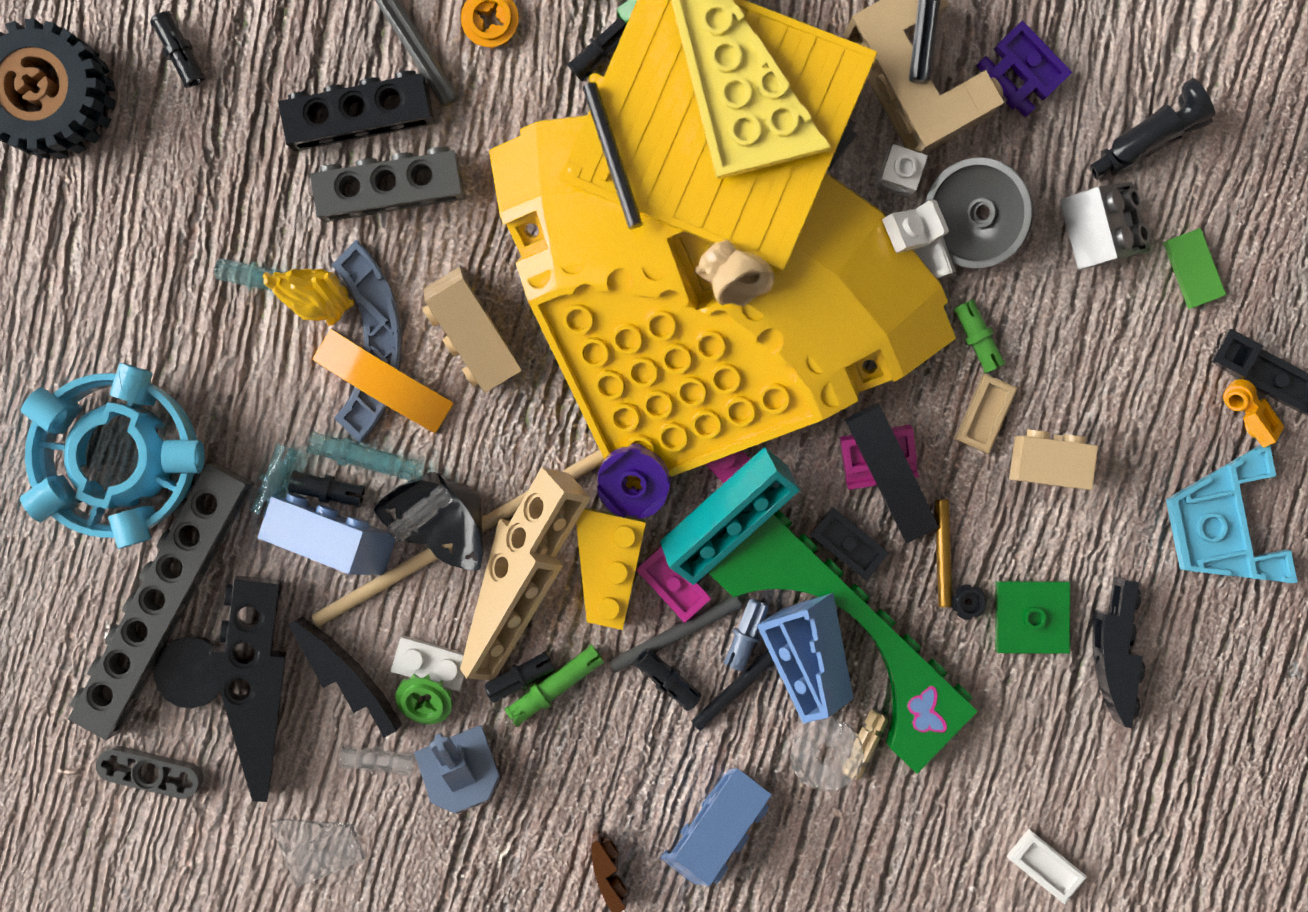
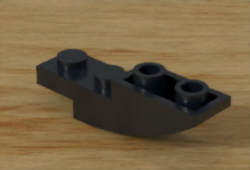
[1092,577,1145,728]

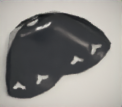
[374,472,483,571]

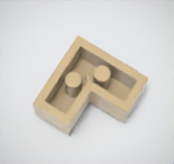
[1009,430,1098,490]

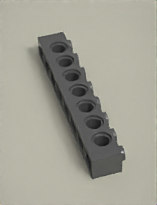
[68,463,255,740]

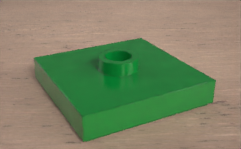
[995,581,1070,654]

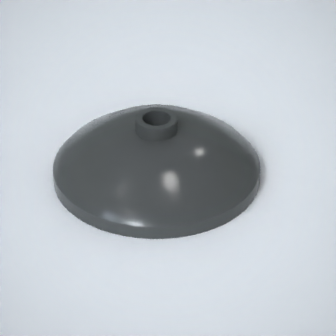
[925,157,1034,268]

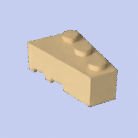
[422,266,522,393]

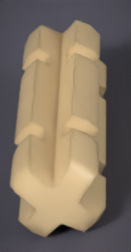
[843,710,888,780]

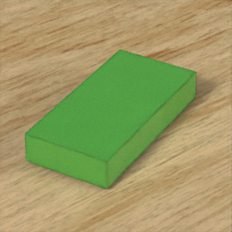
[1163,228,1226,309]

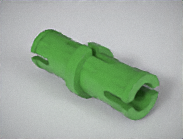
[953,299,1006,373]

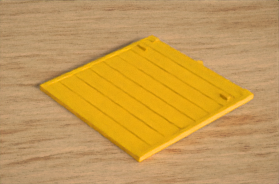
[560,0,877,272]

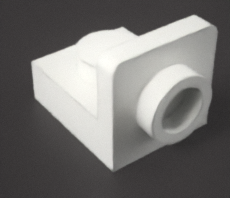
[882,200,949,253]

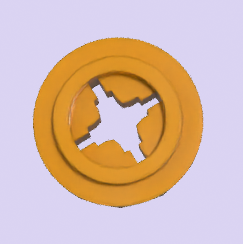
[461,0,519,49]

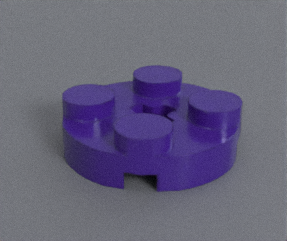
[597,444,671,519]

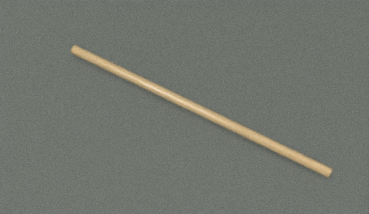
[312,450,604,627]

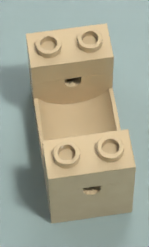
[843,0,1004,154]

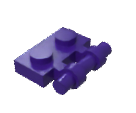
[976,20,1072,118]

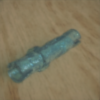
[306,431,418,481]

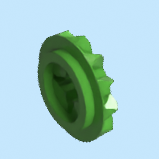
[395,673,454,724]

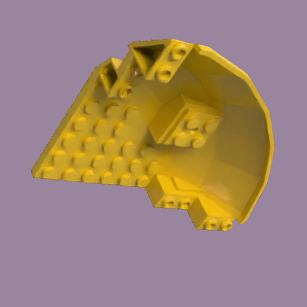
[489,115,956,489]

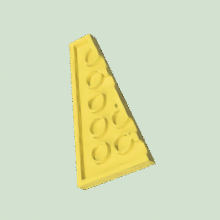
[671,0,831,180]

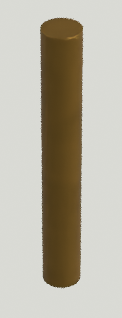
[935,499,952,607]

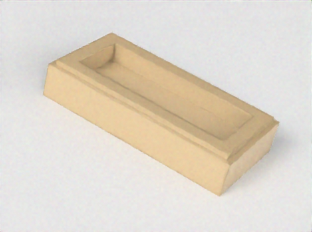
[954,374,1018,454]

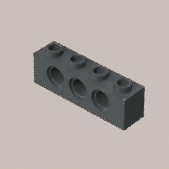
[310,147,466,222]

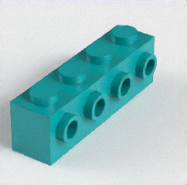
[660,447,800,585]

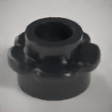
[952,584,986,620]

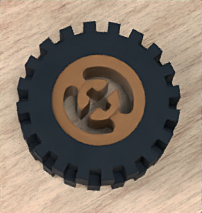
[0,19,116,159]

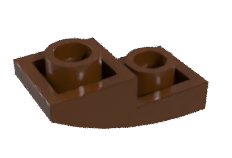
[591,831,628,912]

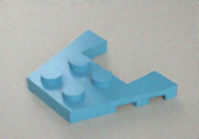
[1166,445,1298,583]

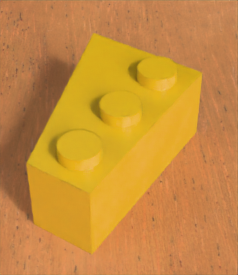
[576,507,646,630]

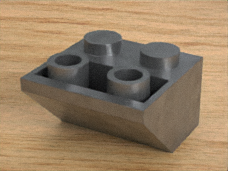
[1060,182,1150,270]

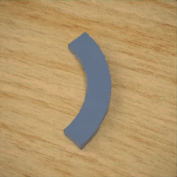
[331,240,402,443]

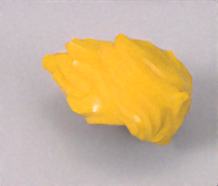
[263,269,354,326]

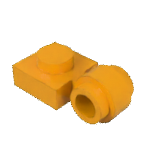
[1223,379,1285,448]

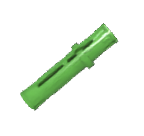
[505,644,605,727]

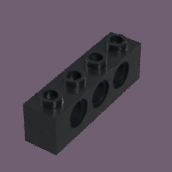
[278,70,435,151]

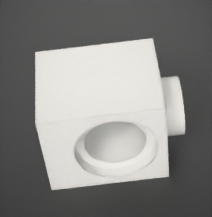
[875,144,928,197]

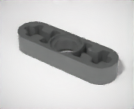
[96,746,204,799]

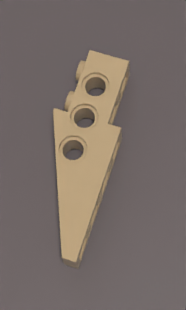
[460,467,591,680]

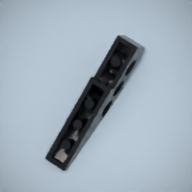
[209,575,287,802]

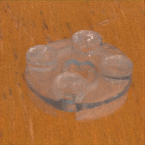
[790,717,865,791]

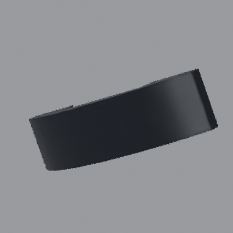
[1211,329,1308,416]

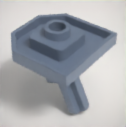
[414,725,501,814]

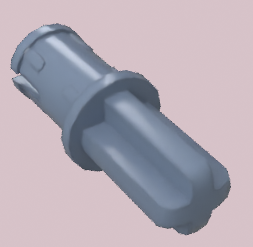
[723,599,768,671]

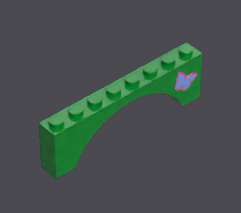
[708,510,977,774]

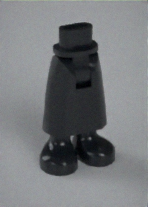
[1090,78,1215,181]

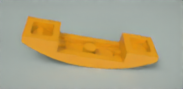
[313,329,454,434]

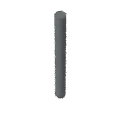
[609,596,742,673]

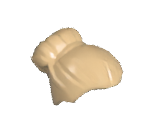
[696,240,774,306]

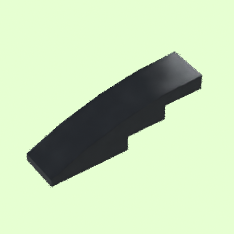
[844,402,939,544]
[288,617,403,738]

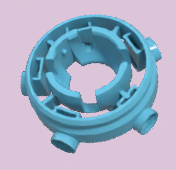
[20,363,205,549]

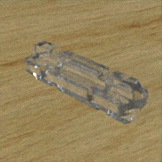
[388,485,453,542]

